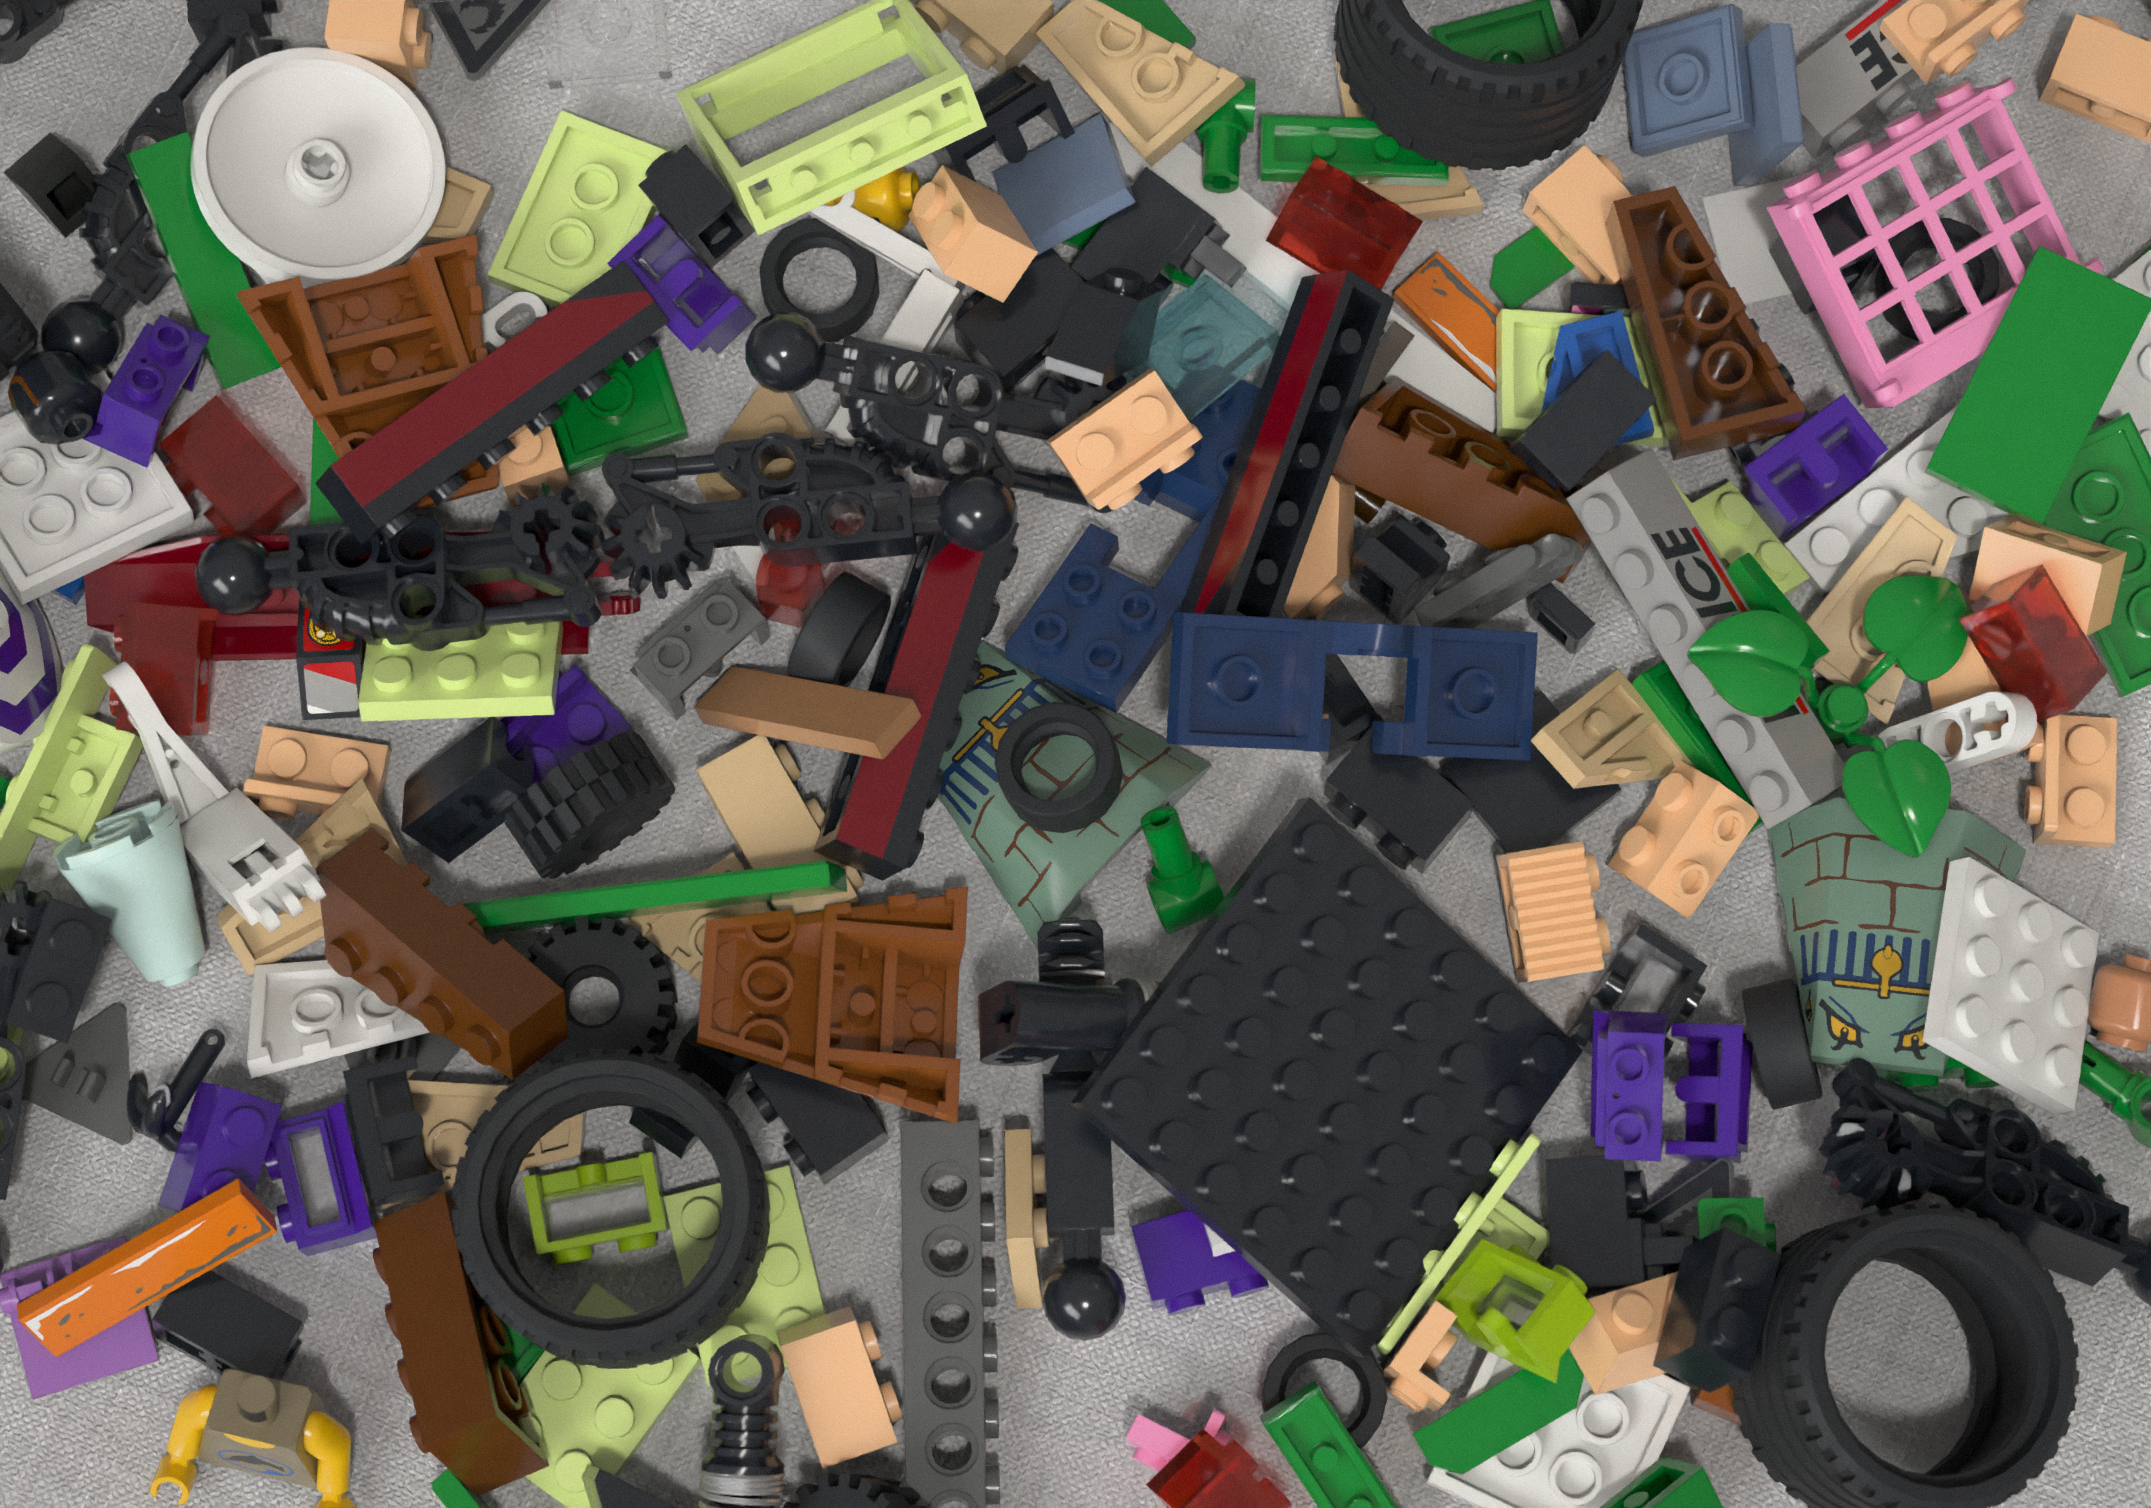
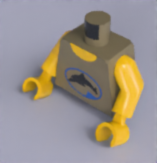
[150,1369,355,1508]

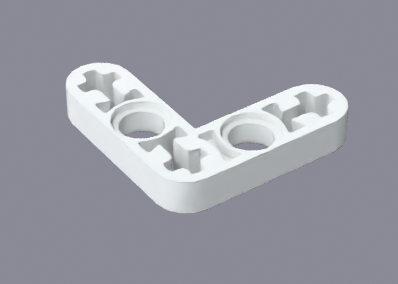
[1872,691,2037,809]

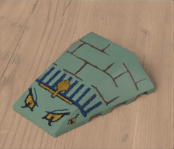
[937,642,1212,950]
[1767,797,2026,1076]

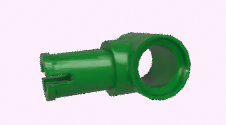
[1194,77,1256,194]
[1141,806,1224,935]
[2079,1041,2151,1148]

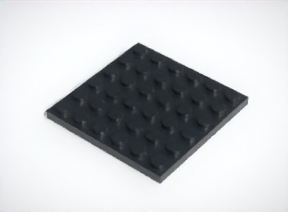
[1070,797,1583,1357]

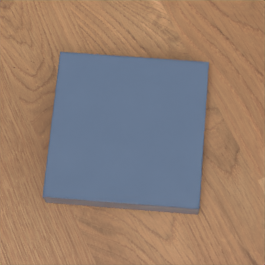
[1624,4,1754,158]
[1729,23,1804,186]
[993,114,1136,257]

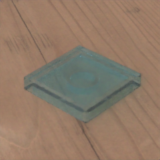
[1128,274,1280,422]

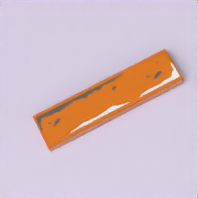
[1393,252,1500,394]
[16,1178,277,1357]

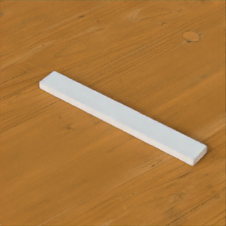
[1109,122,1497,434]

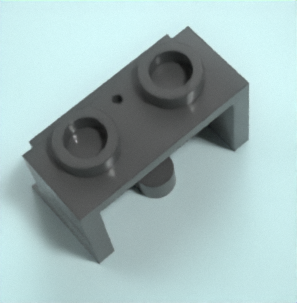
[630,580,770,721]

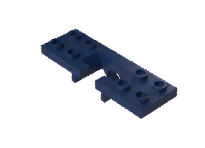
[1005,362,1261,713]
[1166,612,1538,761]

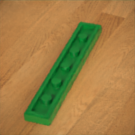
[463,861,847,934]

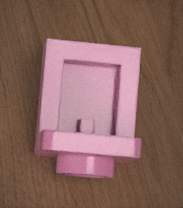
[1126,1409,1232,1479]

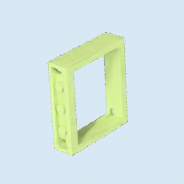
[676,0,987,235]

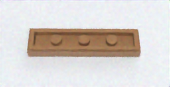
[694,666,922,759]

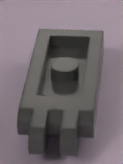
[1414,534,1582,629]

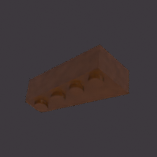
[1605,186,1807,461]
[1332,376,1592,583]
[316,828,568,1080]
[373,1192,549,1496]

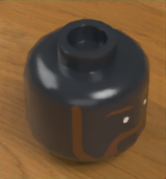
[8,351,102,445]

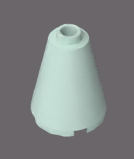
[52,801,206,987]

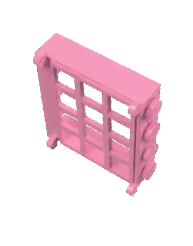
[1766,77,2104,408]

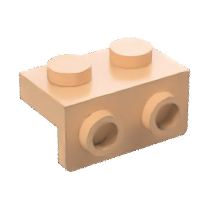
[1607,760,1759,918]

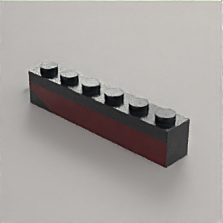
[315,260,670,545]
[1180,269,1395,618]
[814,522,1019,881]

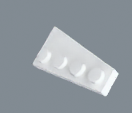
[247,960,430,1078]

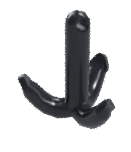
[126,1028,225,1152]

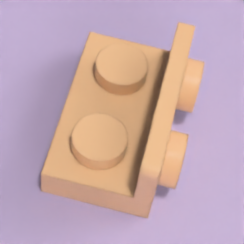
[1879,0,2029,85]
[1047,368,1203,510]
[2023,706,2118,848]
[243,726,392,820]
[1383,1301,1458,1413]

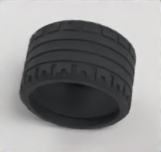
[1334,0,1643,171]
[452,1048,770,1369]
[1729,1203,2080,1508]

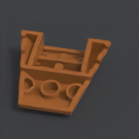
[237,234,499,511]
[697,886,968,1124]

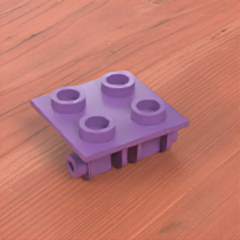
[0,1236,160,1400]

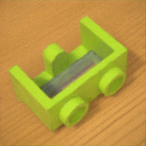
[522,1152,670,1266]
[1434,1239,1596,1383]

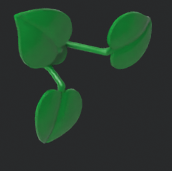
[1687,576,1969,858]

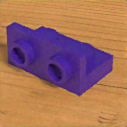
[500,665,634,784]

